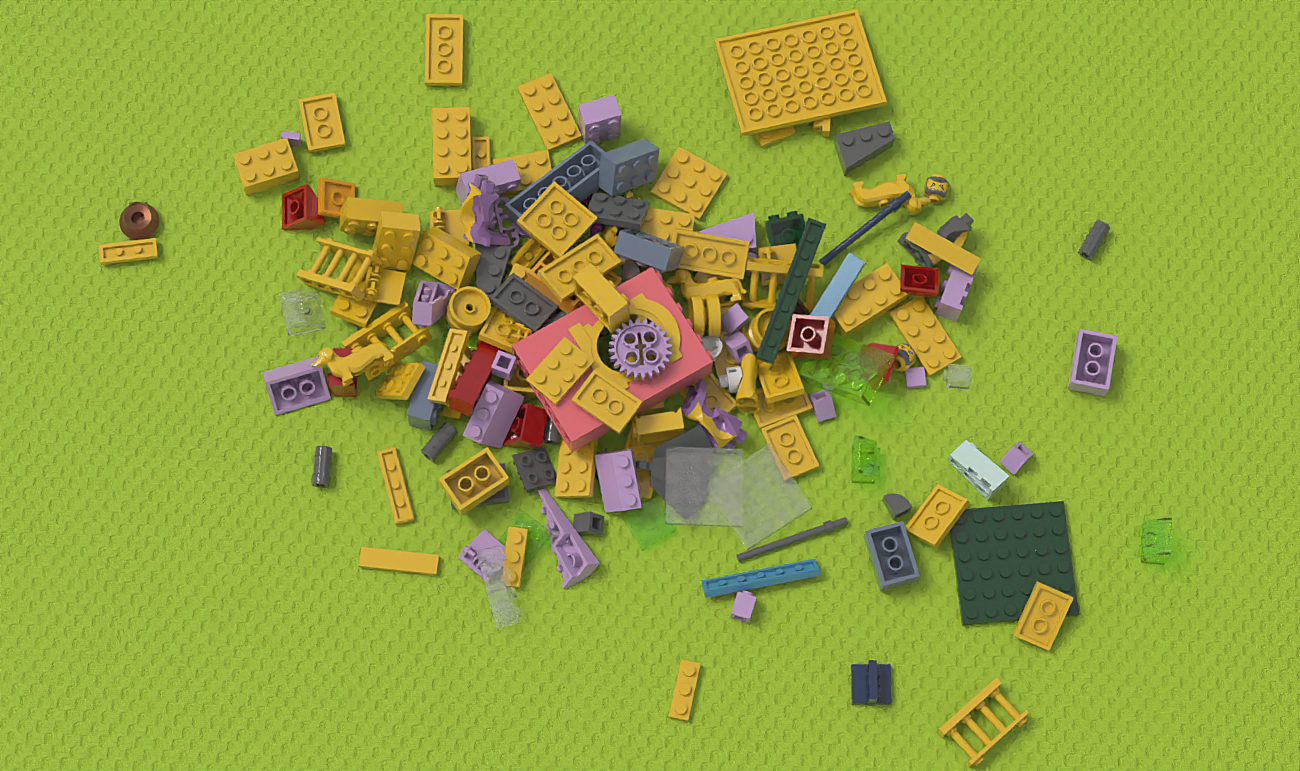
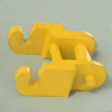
[504,322,532,343]

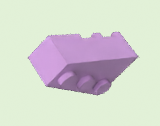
[455,159,521,206]
[699,212,756,254]
[934,264,978,322]
[412,280,457,327]

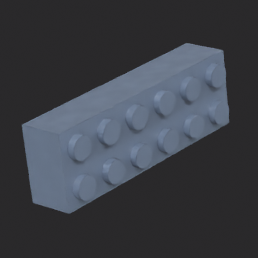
[505,140,605,239]

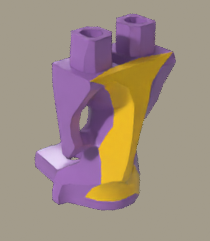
[460,174,510,246]
[679,379,747,453]

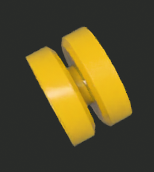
[446,286,491,335]
[688,295,721,337]
[745,308,792,353]

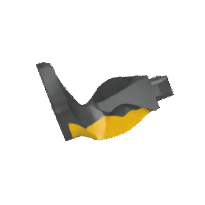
[897,213,974,268]

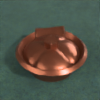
[119,201,159,240]

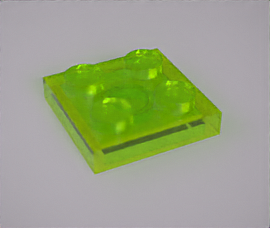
[622,497,676,550]

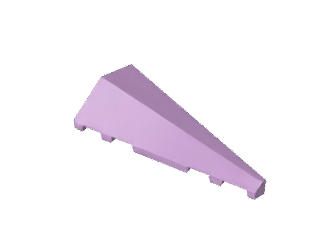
[536,489,600,588]

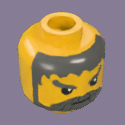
[923,174,949,204]
[893,343,917,372]

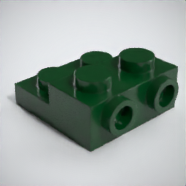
[764,211,805,250]

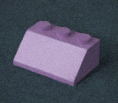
[263,356,331,415]
[463,380,525,448]
[594,448,643,512]

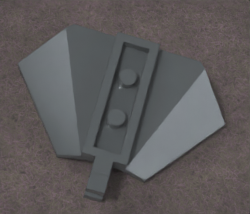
[636,424,713,521]

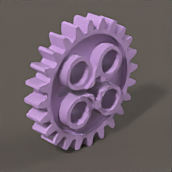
[609,318,672,381]

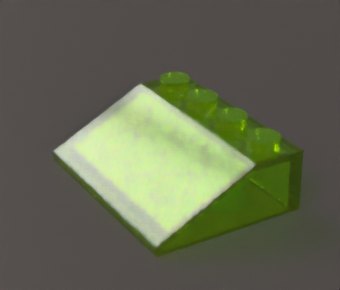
[798,333,895,406]

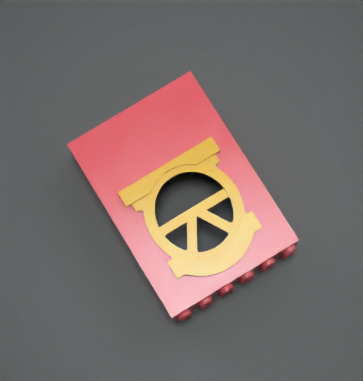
[512,267,714,453]

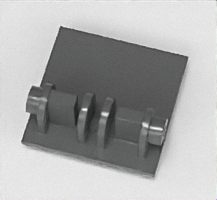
[512,447,557,493]

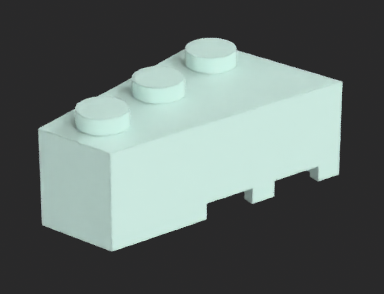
[948,440,1009,501]

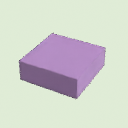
[281,131,302,147]
[905,367,926,388]

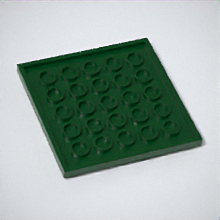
[950,501,1079,626]

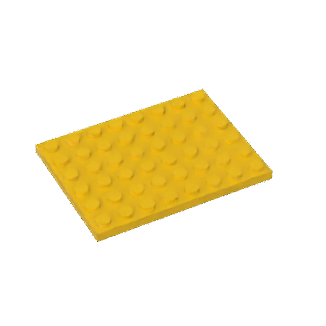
[714,9,887,136]

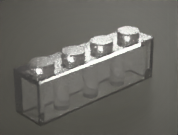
[476,545,522,629]

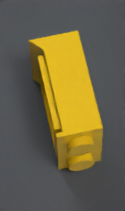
[631,407,684,445]

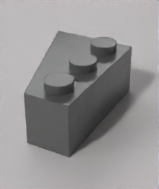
[834,121,895,176]
[475,243,512,306]

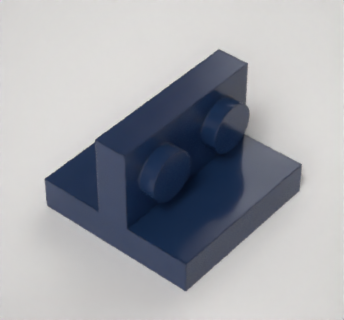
[851,660,892,705]

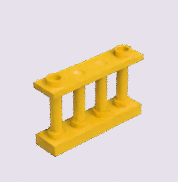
[296,237,383,301]
[743,257,823,314]
[341,301,432,381]
[427,328,477,419]
[937,677,1029,768]

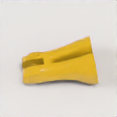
[736,353,760,413]

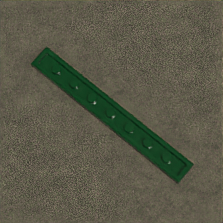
[755,218,827,365]

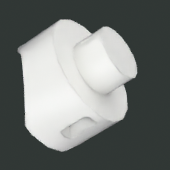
[701,336,723,362]
[718,366,742,394]

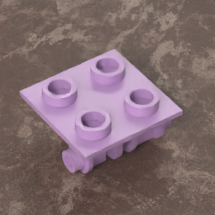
[458,529,506,582]

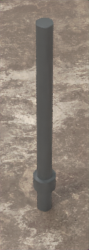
[736,517,848,562]

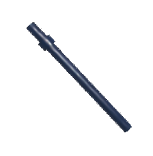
[818,191,912,266]

